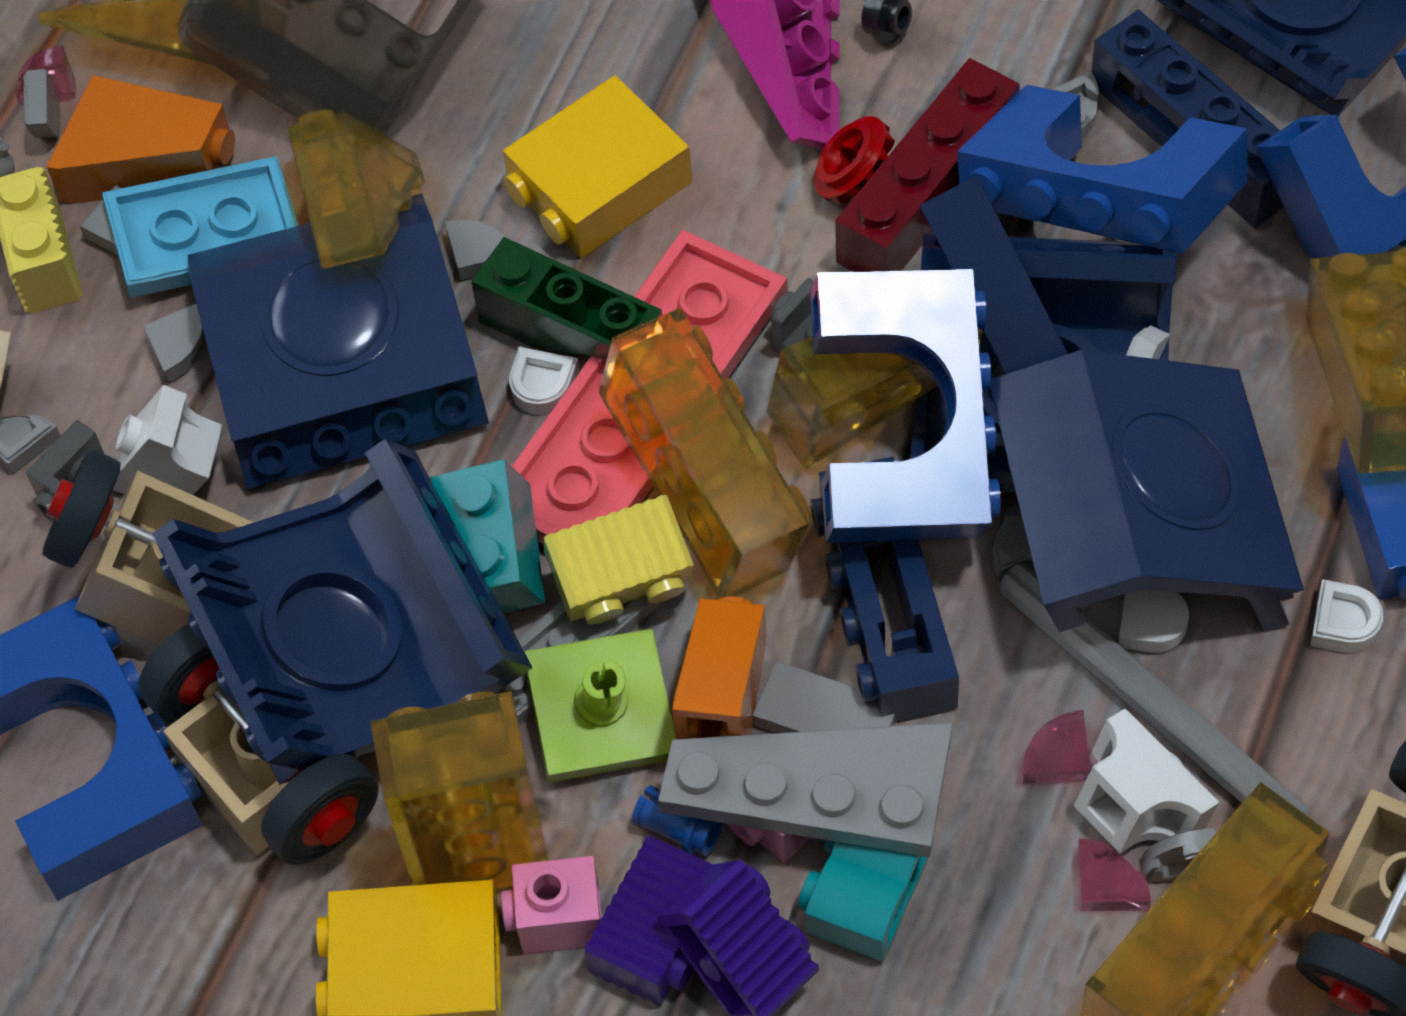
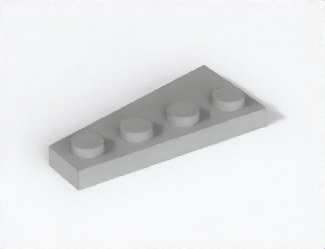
[658,723,953,857]

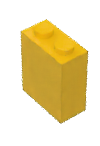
[502,75,692,259]
[316,880,503,1016]

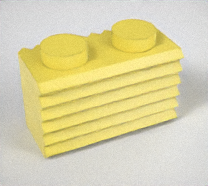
[0,166,83,314]
[544,495,694,625]

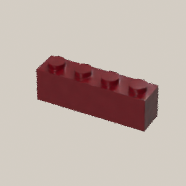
[835,58,1020,272]

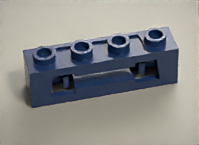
[1091,9,1284,229]
[810,456,959,722]

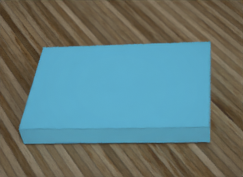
[102,156,299,298]

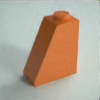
[46,75,235,204]
[672,596,767,739]

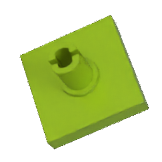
[524,629,676,783]

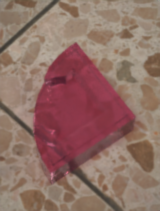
[17,46,76,104]
[1022,710,1091,784]
[1077,838,1151,911]

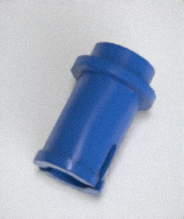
[632,785,723,856]

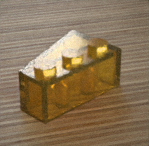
[766,329,983,470]

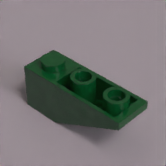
[471,237,662,362]

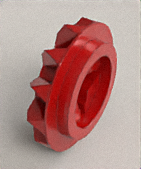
[814,116,895,205]

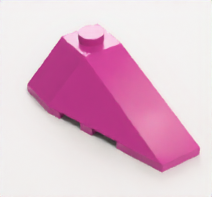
[710,0,840,150]

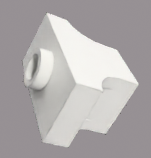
[113,385,222,495]
[1074,708,1220,853]

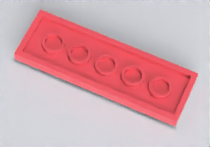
[512,230,788,544]

